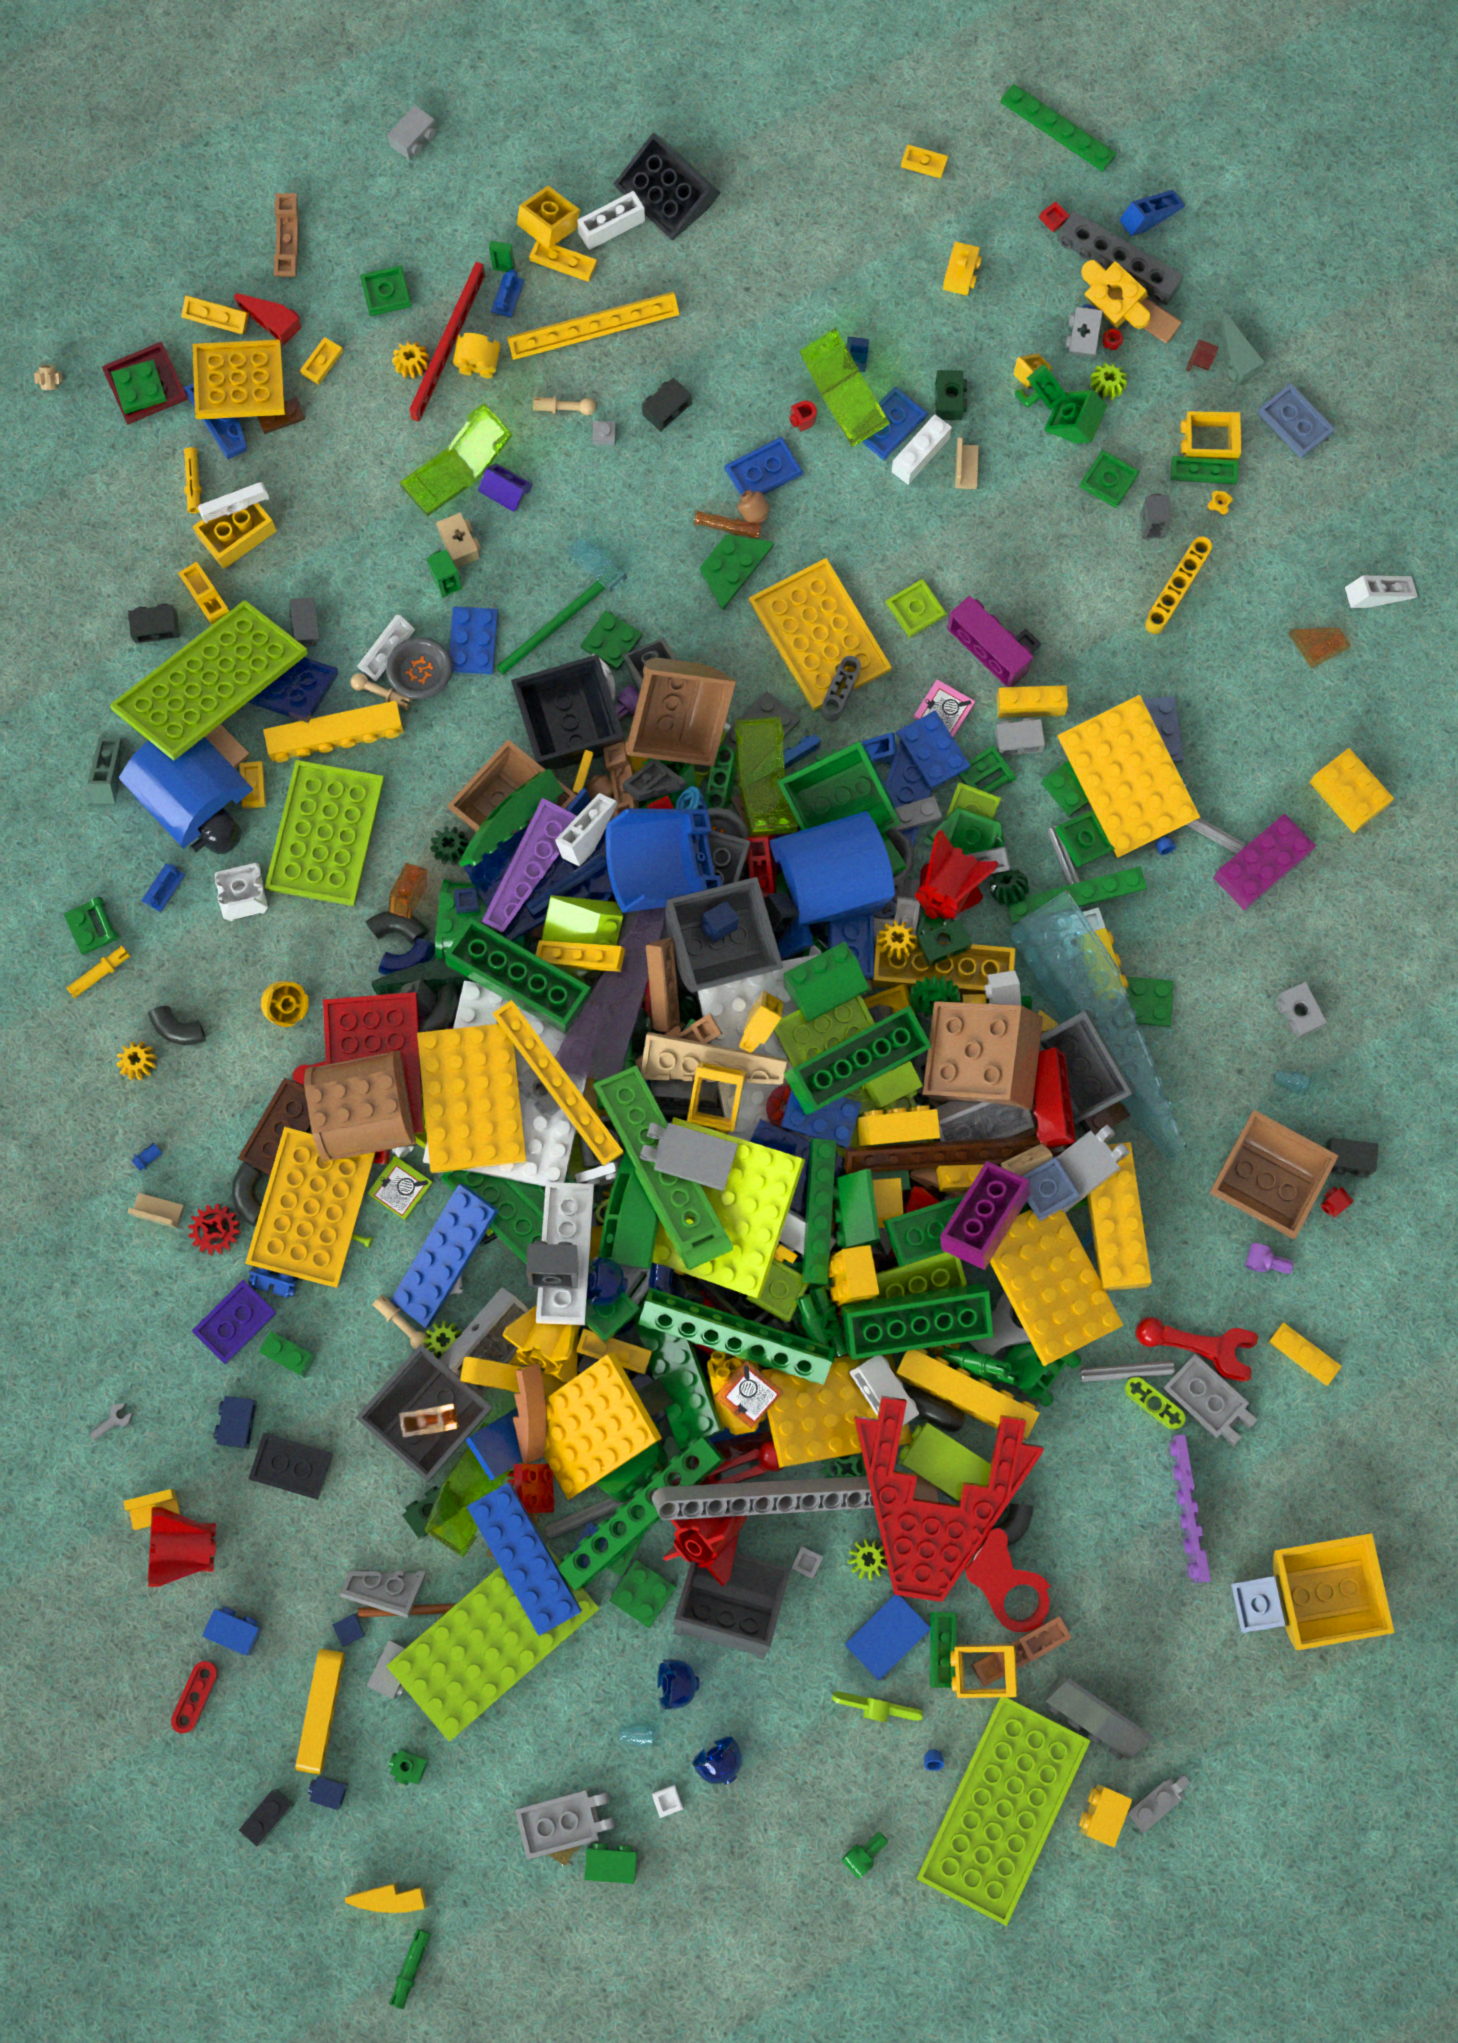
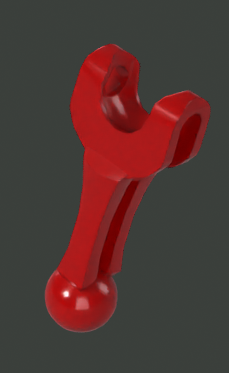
[1135,1317,1259,1382]
[672,1441,785,1486]

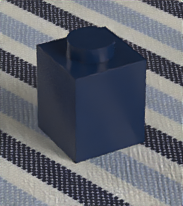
[701,901,740,943]
[308,1775,349,1810]

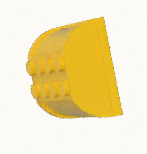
[1273,1533,1395,1650]

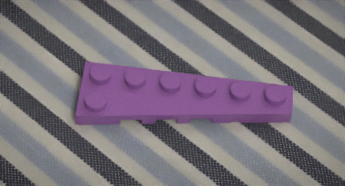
[481,798,577,933]
[1169,1435,1211,1583]

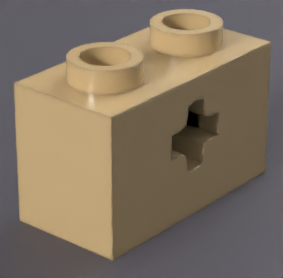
[436,513,481,568]

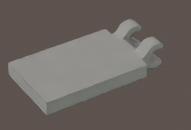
[640,1123,738,1191]
[1057,1125,1130,1213]
[1163,1354,1257,1446]
[515,1789,615,1860]

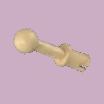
[533,396,596,416]
[350,673,413,710]
[372,1294,429,1349]

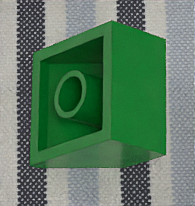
[1044,390,1108,444]

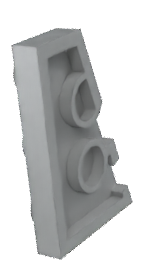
[340,1571,427,1618]

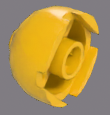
[261,980,309,1027]

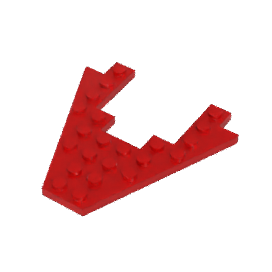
[854,1396,1044,1602]

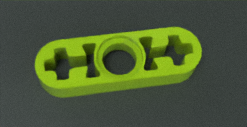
[1124,1377,1186,1430]

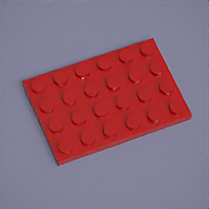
[323,992,425,1134]

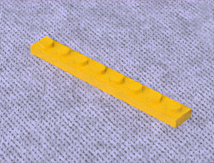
[507,292,679,360]
[492,1000,623,1167]

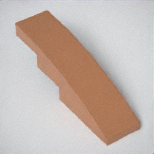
[513,1363,546,1464]
[971,1616,1072,1687]

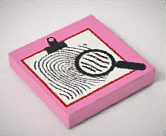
[914,680,975,738]

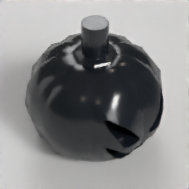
[190,807,242,854]

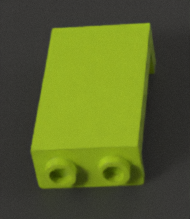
[898,1422,991,1502]

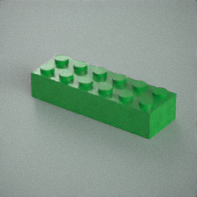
[445,918,591,1035]
[783,1005,932,1115]
[841,1283,993,1360]

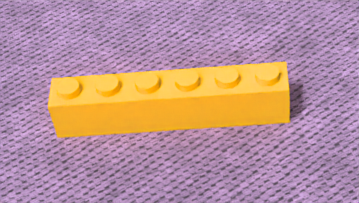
[263,701,404,762]

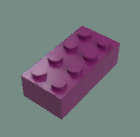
[947,595,1033,687]
[1213,813,1316,911]
[940,1161,1030,1270]

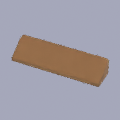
[1142,298,1182,343]
[646,937,680,1032]

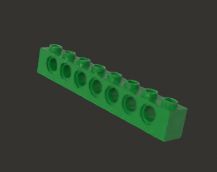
[638,1288,835,1385]
[557,1437,726,1591]

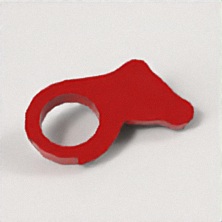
[965,1528,1051,1633]

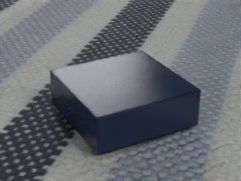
[454,887,480,914]
[332,1613,366,1647]

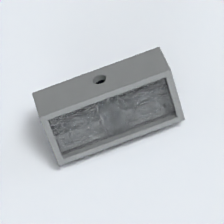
[931,1101,1034,1142]
[439,1287,529,1397]

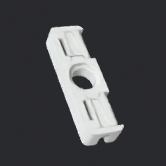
[198,482,269,523]

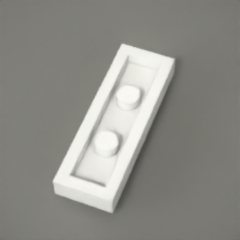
[357,614,415,681]

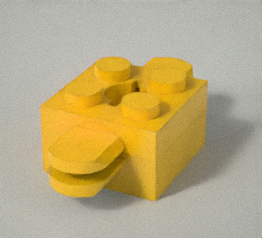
[1081,260,1151,329]

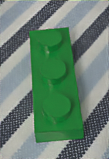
[1170,456,1239,485]
[930,1612,957,1688]

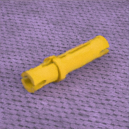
[184,447,202,513]
[66,945,131,999]

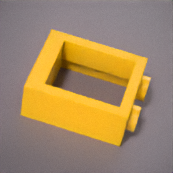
[1180,411,1241,460]
[687,1062,747,1133]
[951,1644,1018,1698]

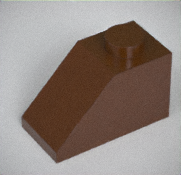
[1079,1101,1130,1135]

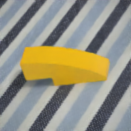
[178,562,230,625]
[345,1883,427,1913]

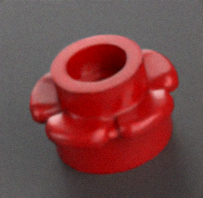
[1102,329,1123,350]

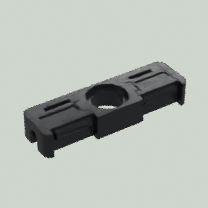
[666,1267,705,1304]

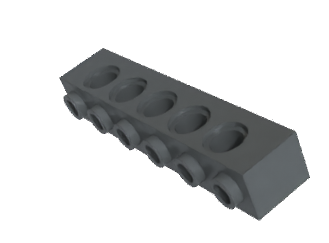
[1057,211,1183,306]

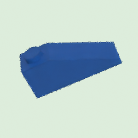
[1119,190,1185,236]

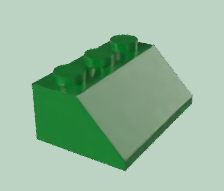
[783,941,869,1023]
[833,1169,880,1250]

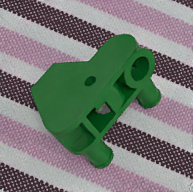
[1003,1344,1082,1407]

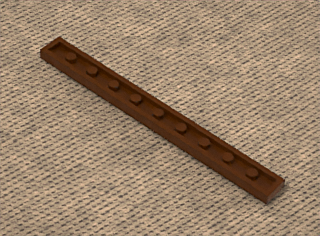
[844,1136,1074,1174]

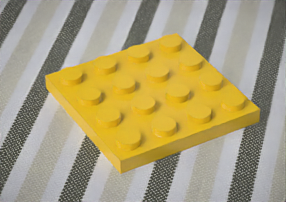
[192,340,285,419]

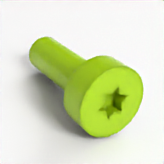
[352,1233,373,1248]

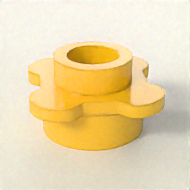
[1207,491,1233,515]

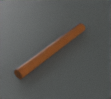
[358,1603,456,1617]

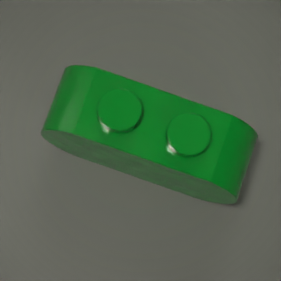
[597,1442,667,1502]

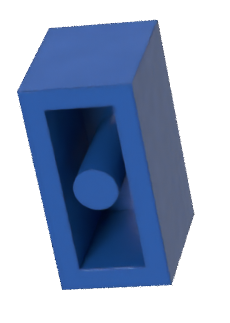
[202,1606,263,1656]

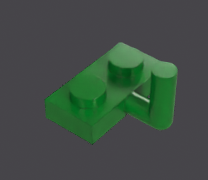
[1015,364,1067,410]

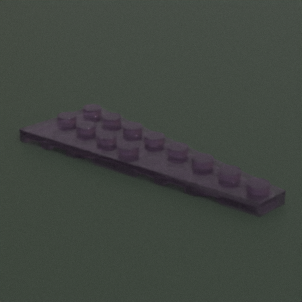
[555,907,666,1081]

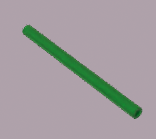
[496,568,620,675]

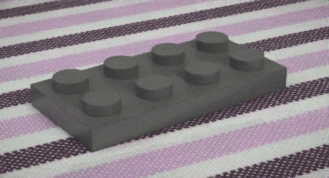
[720,691,800,785]

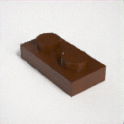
[257,398,305,434]

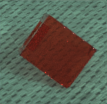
[1186,339,1219,372]

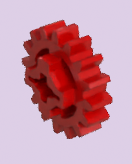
[188,1204,241,1256]

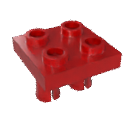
[507,1464,554,1514]

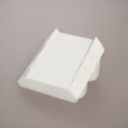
[215,863,268,921]

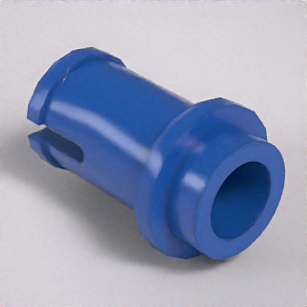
[131,1143,163,1171]

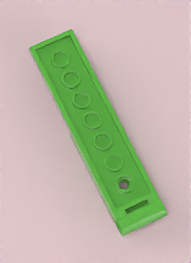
[593,1065,733,1270]

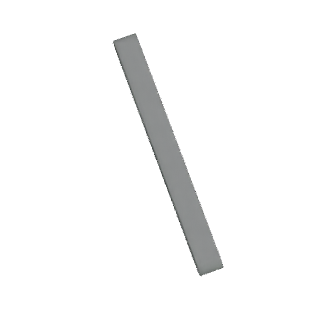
[652,1476,874,1520]

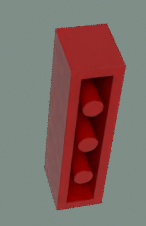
[1034,1047,1076,1149]

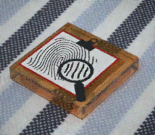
[714,1359,783,1429]

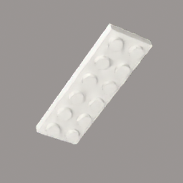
[536,1182,594,1325]

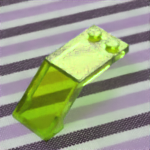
[799,328,890,447]
[400,403,512,517]
[735,716,798,836]
[423,1423,512,1558]

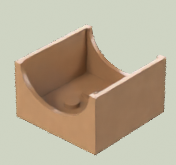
[922,1002,1043,1110]

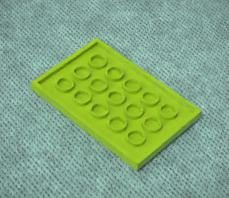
[265,760,385,907]

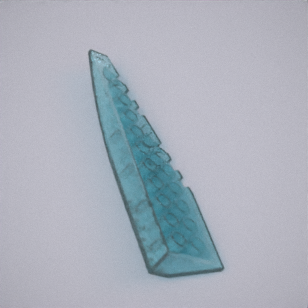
[1007,890,1187,1159]

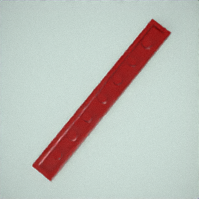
[409,261,485,422]

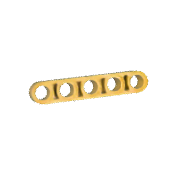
[1145,537,1212,634]
[460,1357,565,1398]
[296,1648,345,1775]

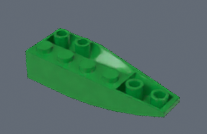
[459,768,564,867]
[597,1151,659,1269]

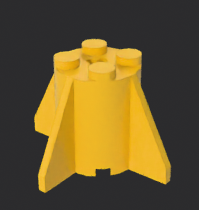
[502,1305,581,1384]

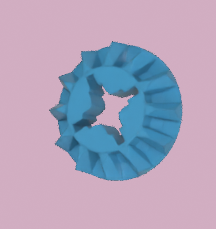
[675,786,703,809]

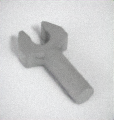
[90,1403,133,1440]

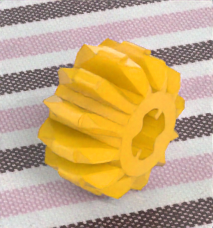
[392,341,430,379]
[877,920,917,960]
[116,1041,157,1080]

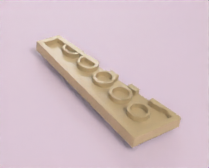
[641,1032,788,1084]

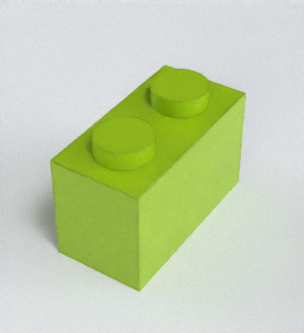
[864,1061,923,1110]

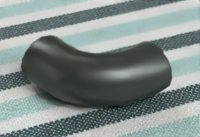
[365,910,429,944]
[419,985,461,1033]
[148,1006,206,1046]
[232,1162,262,1227]
[905,1386,965,1432]
[980,1504,1033,1547]

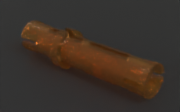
[694,510,761,539]

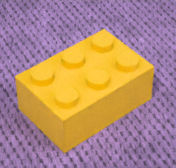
[192,502,277,570]
[1309,748,1394,833]
[857,1105,940,1146]
[828,1245,879,1307]

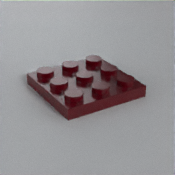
[102,341,188,425]

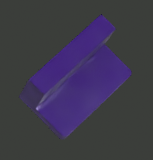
[478,463,533,512]

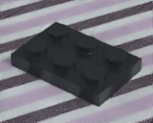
[248,1433,333,1500]

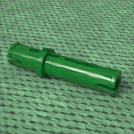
[389,1928,432,2009]

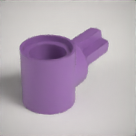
[615,685,640,721]
[1245,1243,1293,1274]

